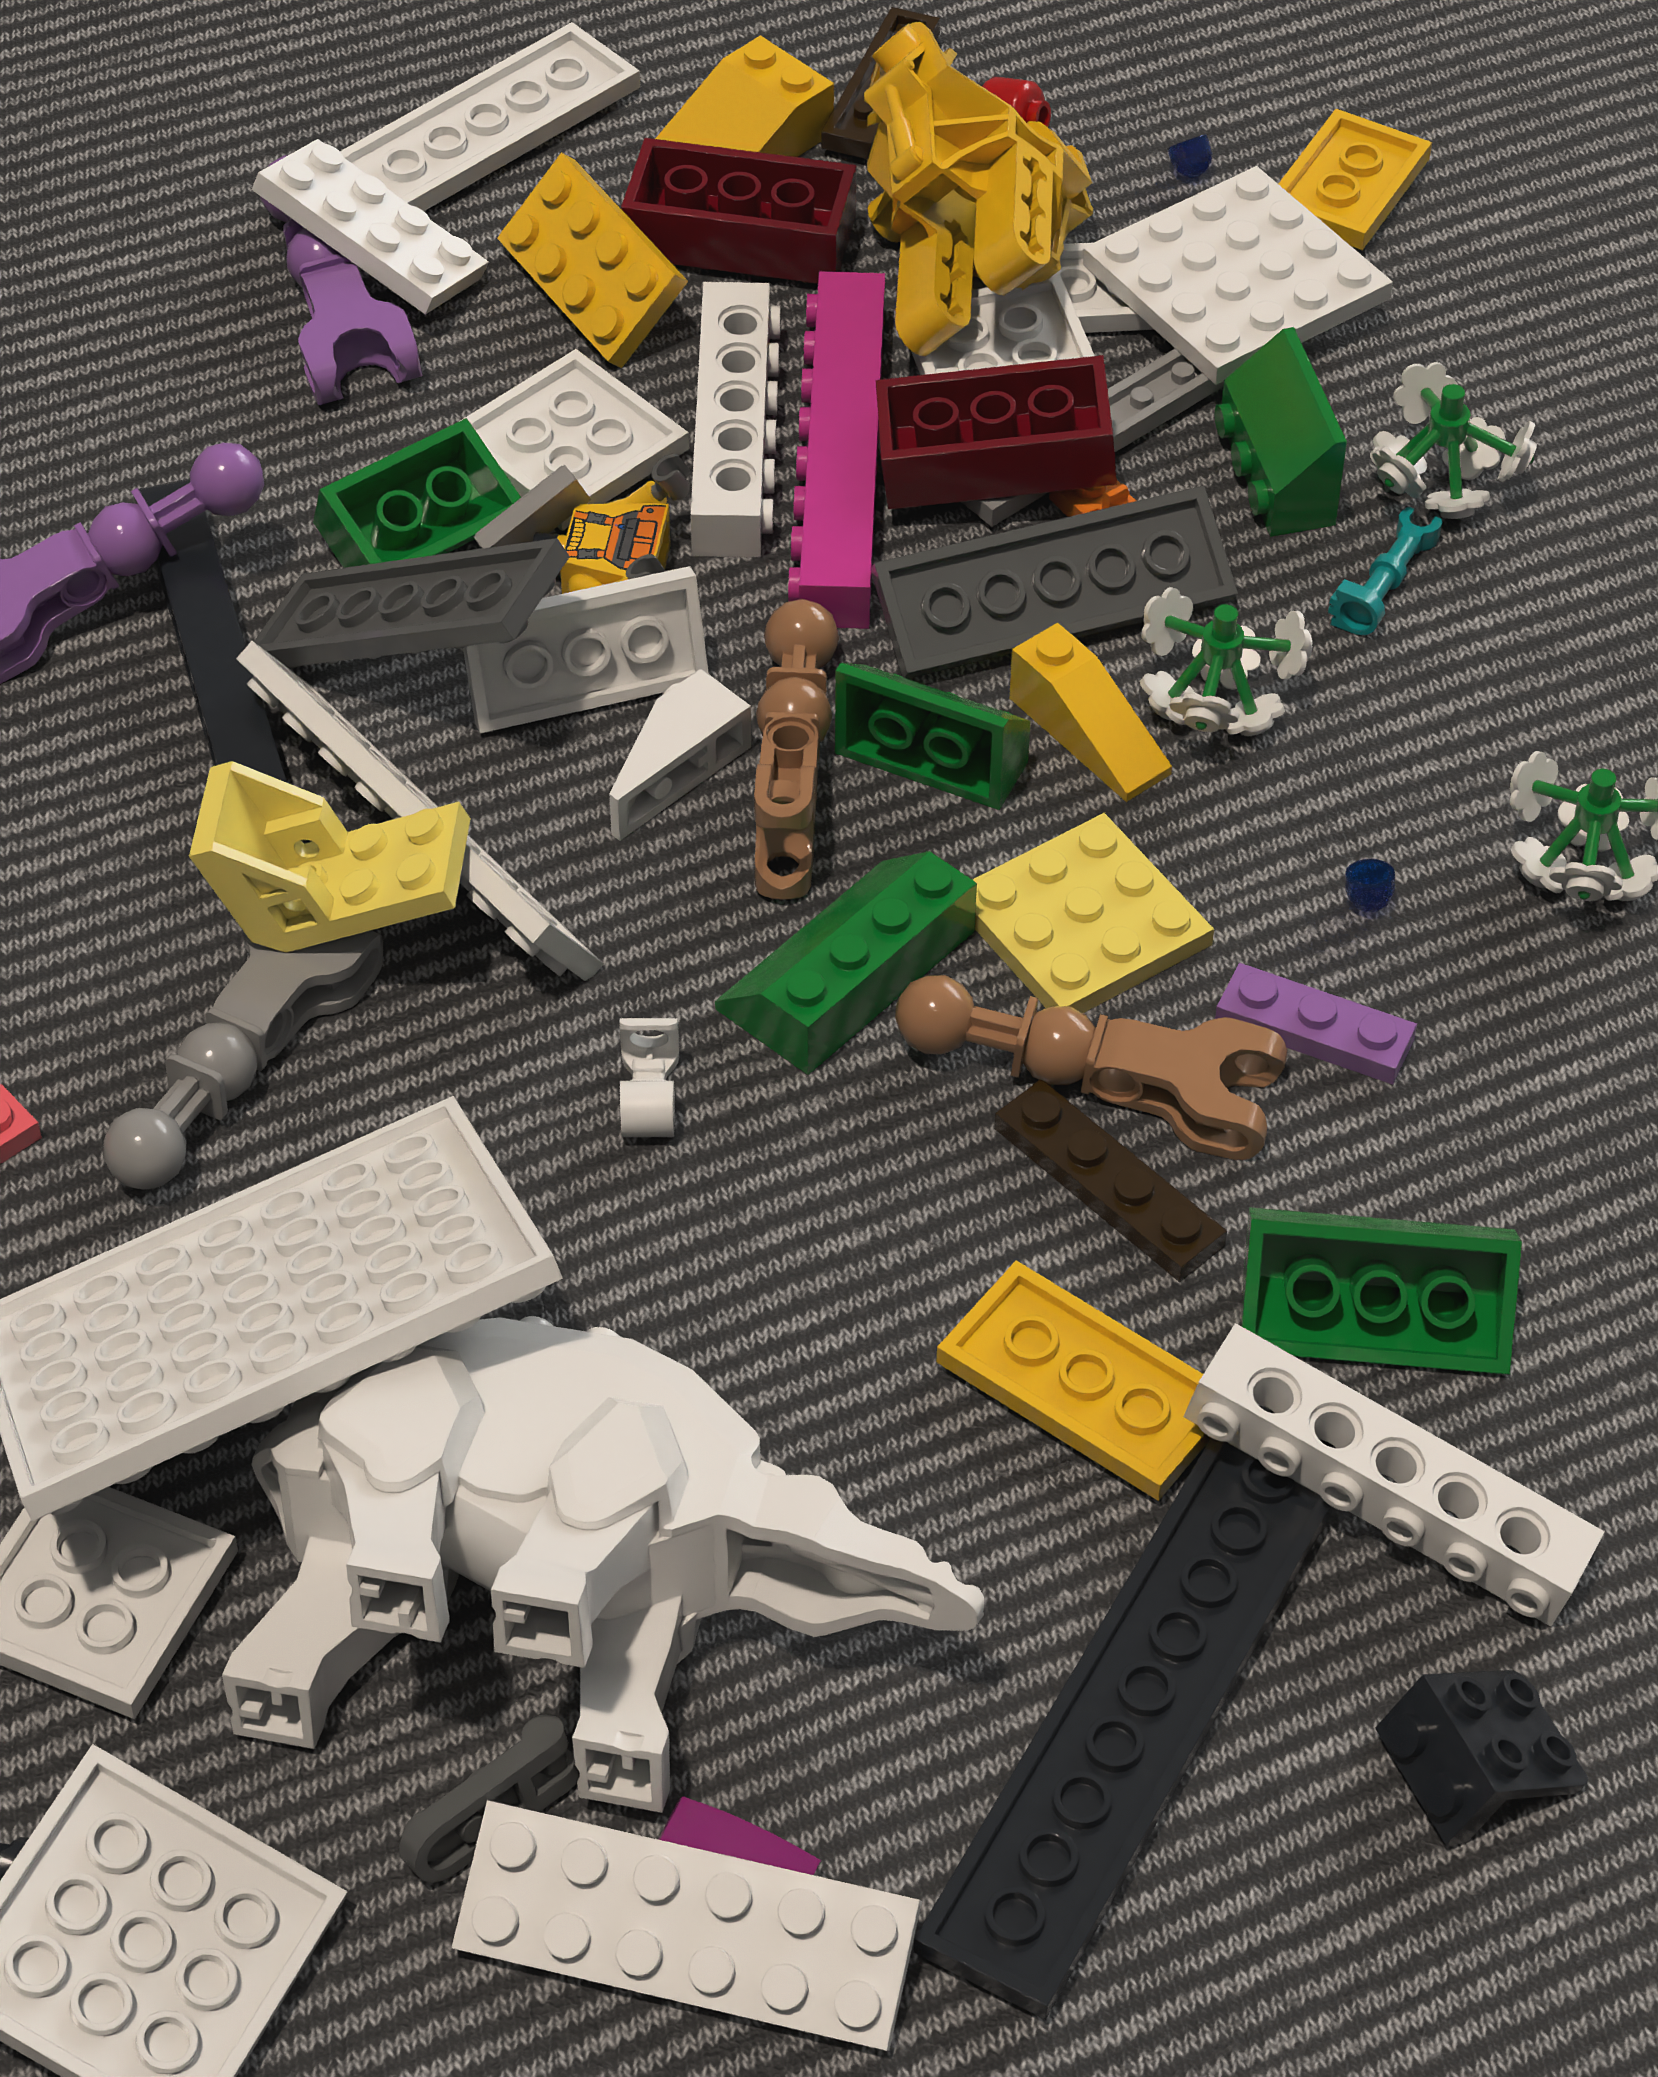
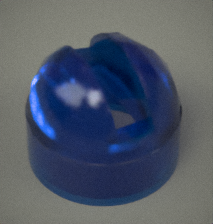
[1167,134,1213,177]
[1345,859,1395,912]

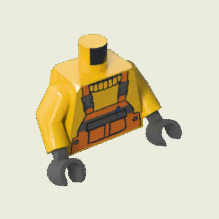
[533,453,690,594]

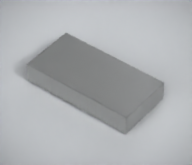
[474,465,591,549]

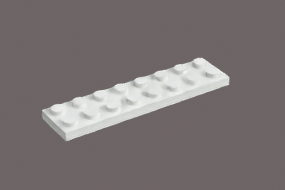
[236,641,604,981]

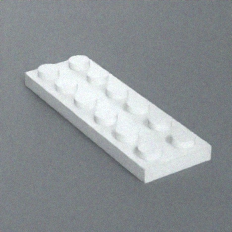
[340,22,640,211]
[452,1800,922,2051]

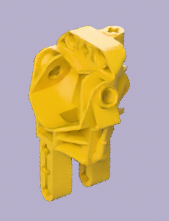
[864,22,1093,356]

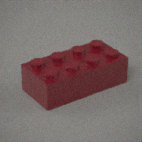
[621,138,857,284]
[875,355,1117,509]

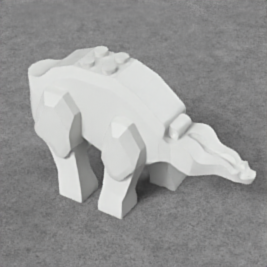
[222,1316,984,1813]

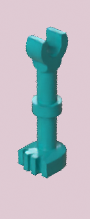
[1328,506,1442,635]

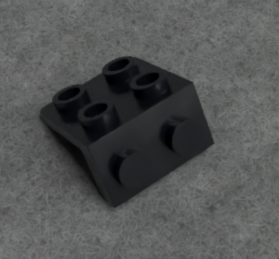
[1375,1670,1588,1845]

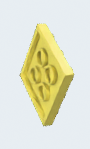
[972,813,1214,1013]

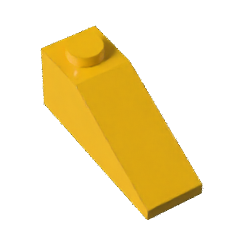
[1009,622,1172,802]

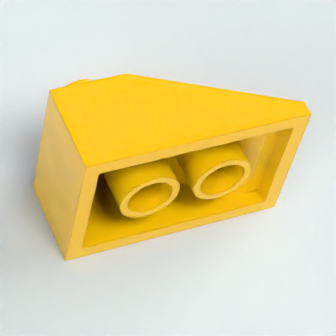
[655,35,834,157]

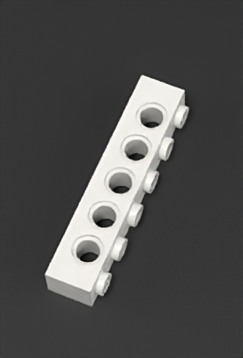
[691,282,781,557]
[1183,1323,1605,1626]

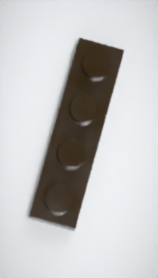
[821,7,940,159]
[994,1080,1227,1283]

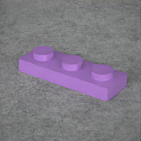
[1215,963,1417,1085]

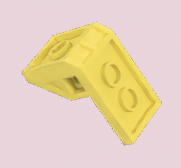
[189,761,471,953]

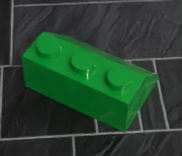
[1214,327,1347,537]
[313,418,521,568]
[835,663,1031,810]

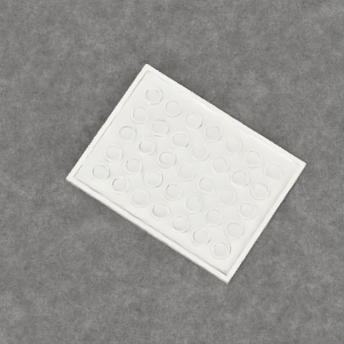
[0,1096,563,1521]

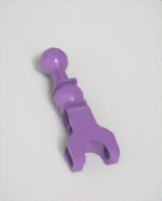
[260,155,422,405]
[0,443,264,684]

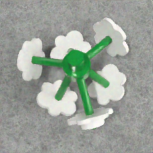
[1370,362,1537,520]
[1140,587,1312,736]
[1510,751,1658,901]

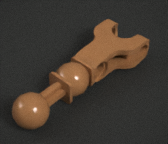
[754,599,839,899]
[895,975,1287,1160]

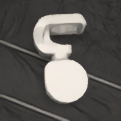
[620,1018,679,1137]

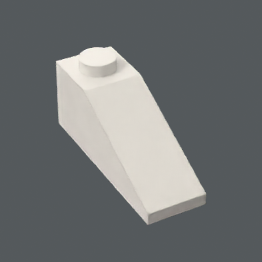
[609,669,751,841]

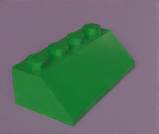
[715,851,977,1075]
[1241,1207,1522,1374]

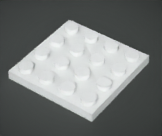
[1083,166,1393,385]
[0,1744,347,2077]

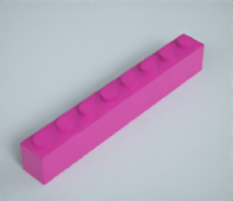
[788,271,885,629]

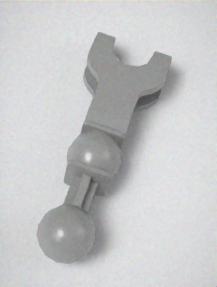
[103,930,383,1189]

